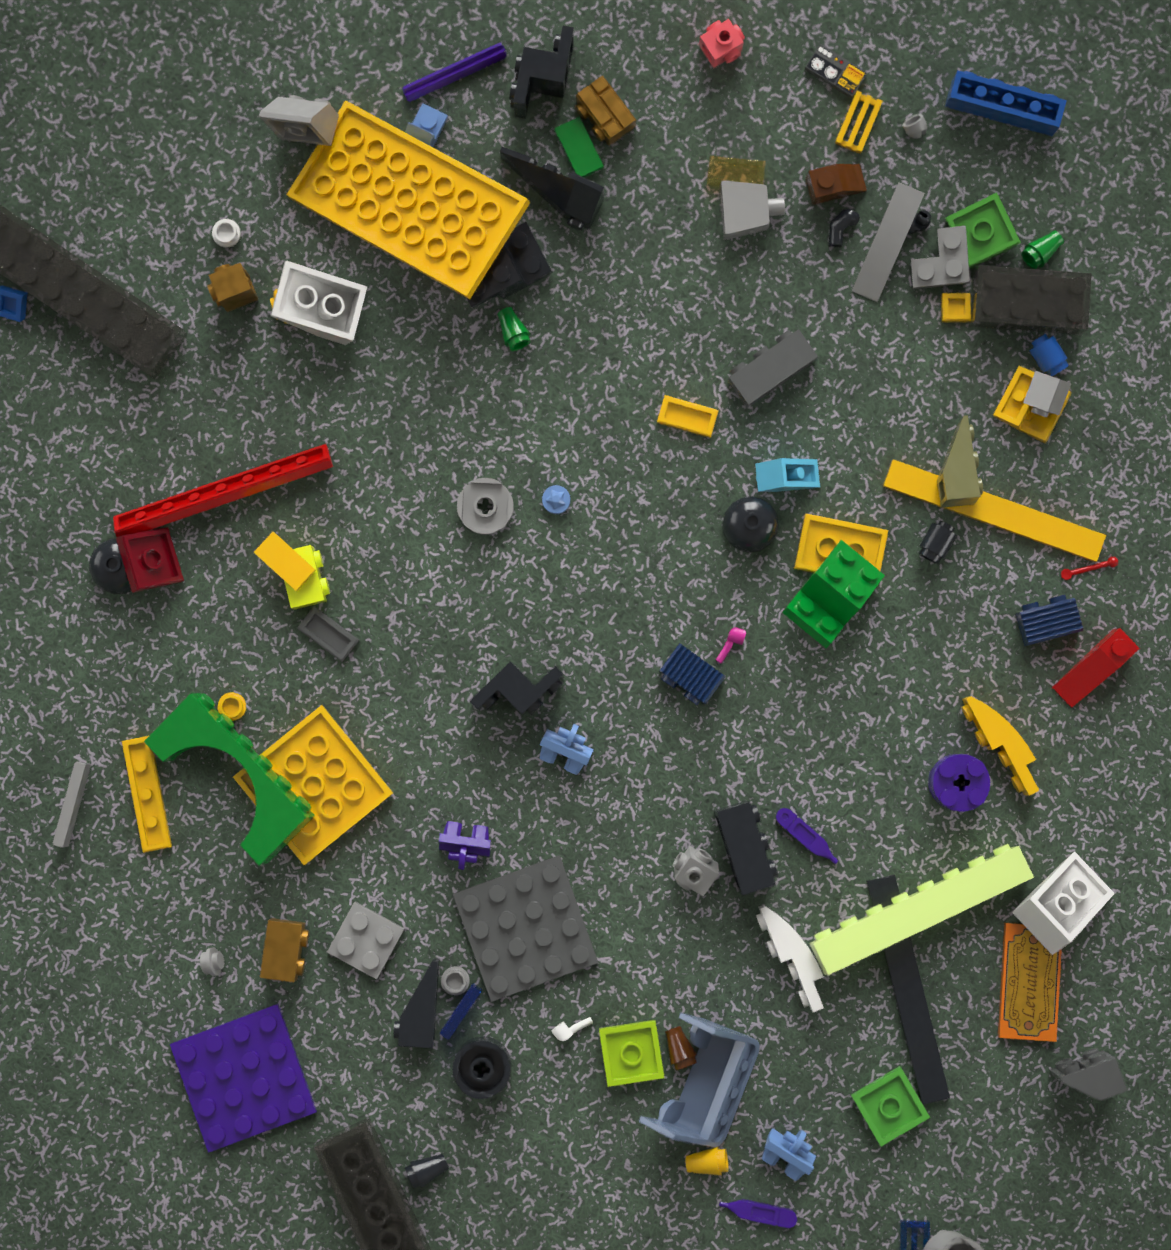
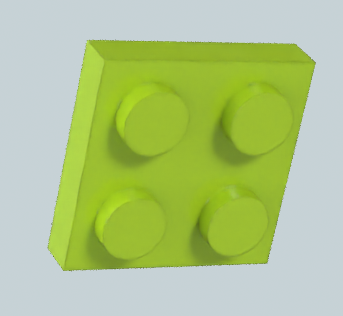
[599,1020,664,1087]

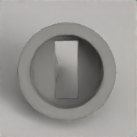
[902,114,927,139]

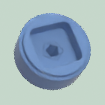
[542,485,570,514]

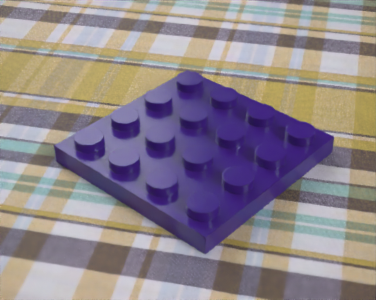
[170,1004,317,1153]

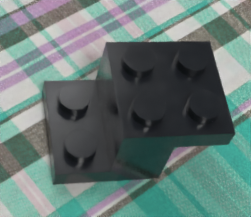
[509,26,574,119]
[467,222,553,308]
[469,661,564,715]

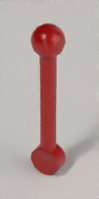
[1061,557,1118,580]

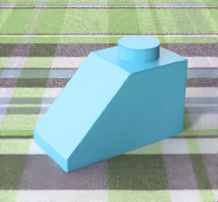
[755,458,820,492]

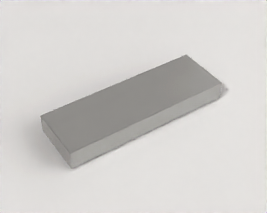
[53,761,91,847]

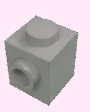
[1023,371,1071,417]

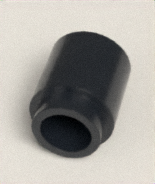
[919,520,957,565]

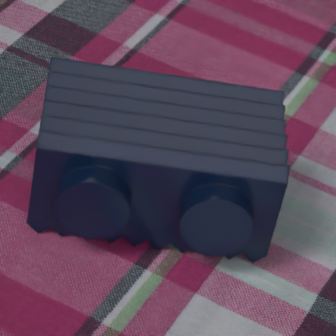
[1016,595,1084,646]
[659,643,726,705]

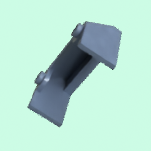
[639,1013,759,1147]

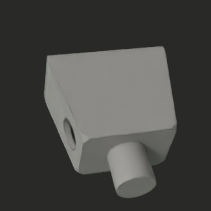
[720,181,785,240]

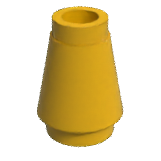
[686,1147,729,1176]

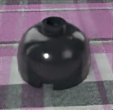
[722,496,779,553]
[89,538,132,594]

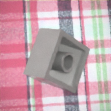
[259,95,339,146]

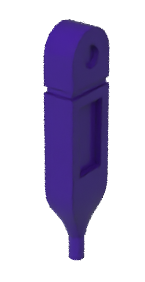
[776,808,838,864]
[719,1199,797,1228]

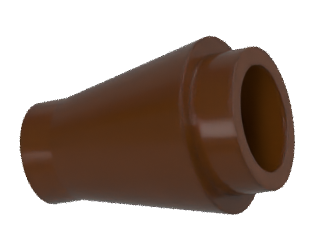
[665,1026,697,1071]

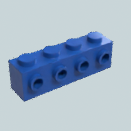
[945,70,1067,136]

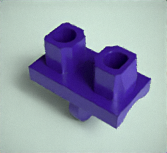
[439,821,491,870]

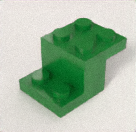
[782,540,885,648]

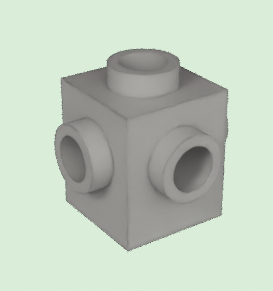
[673,846,719,896]

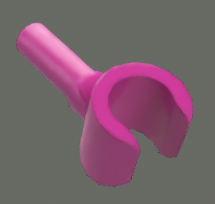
[716,627,746,663]

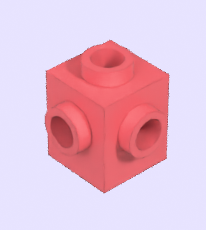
[699,19,745,68]

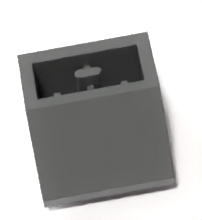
[1050,1048,1128,1101]

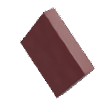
[116,527,184,593]

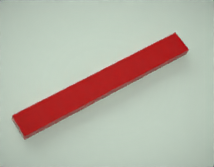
[113,444,333,538]

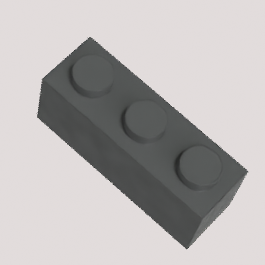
[728,329,818,408]

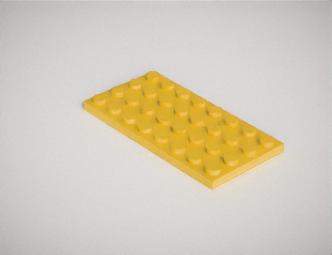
[286,101,530,299]

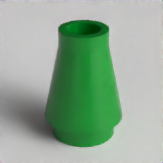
[1021,230,1064,269]
[497,307,531,351]

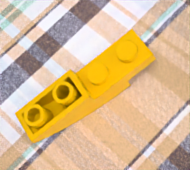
[961,696,1039,796]

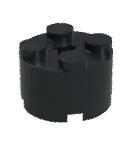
[453,1036,511,1099]

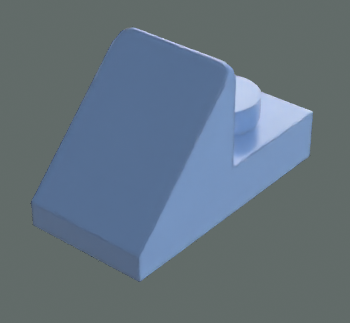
[405,103,448,147]

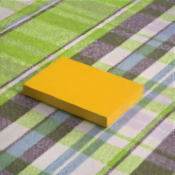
[794,513,888,573]

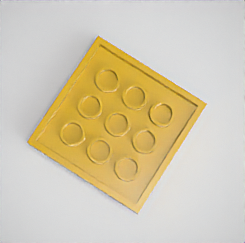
[233,705,393,865]

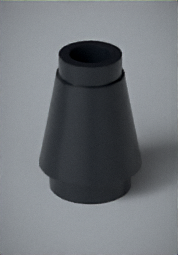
[404,1153,449,1189]

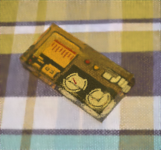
[707,156,765,186]

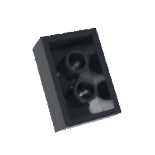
[714,801,779,895]

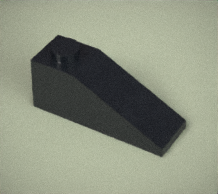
[393,959,440,1048]

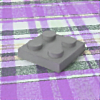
[327,901,405,979]

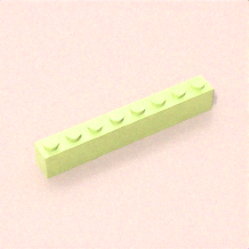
[809,844,1034,975]

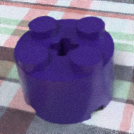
[928,754,990,812]

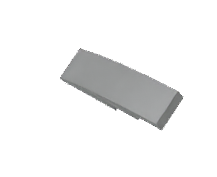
[851,182,925,302]

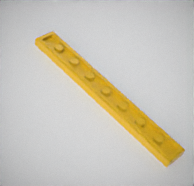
[883,459,1106,562]

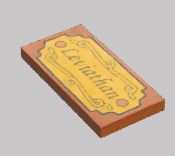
[998,923,1062,1042]

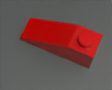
[1052,628,1140,708]

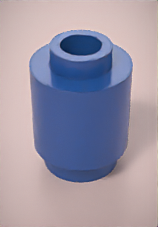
[1029,334,1069,376]

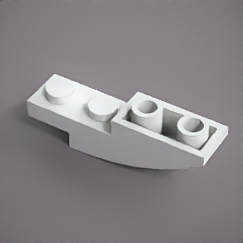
[756,905,824,1012]

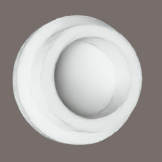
[212,219,241,247]

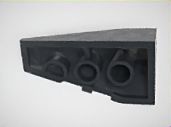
[500,147,604,231]

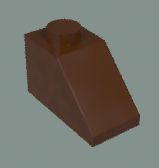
[806,164,867,205]

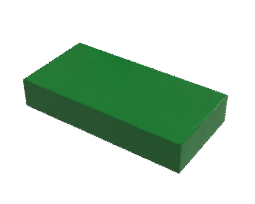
[554,117,604,178]

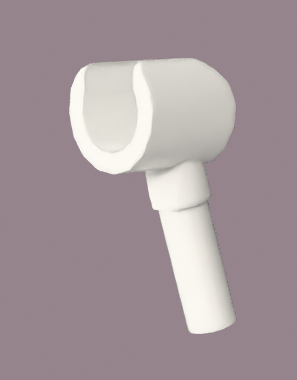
[552,1017,593,1041]

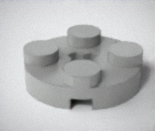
[457,478,514,535]

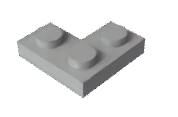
[911,226,970,289]

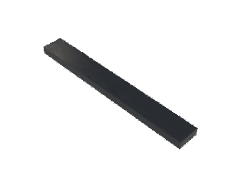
[866,874,950,1105]

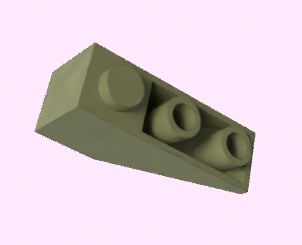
[937,415,983,508]

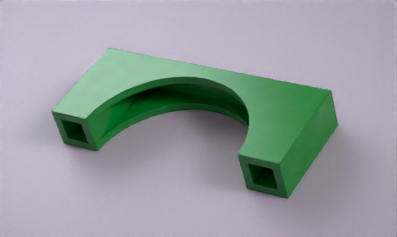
[144,693,315,866]

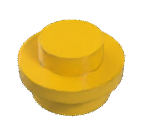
[218,692,246,721]

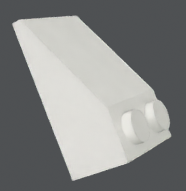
[271,261,367,345]
[1012,852,1115,955]

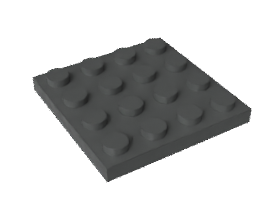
[453,855,598,1002]

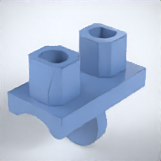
[540,724,594,775]
[762,1128,816,1181]

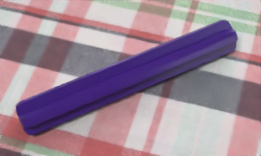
[402,43,507,102]

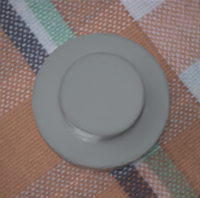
[200,947,224,976]
[441,966,470,995]

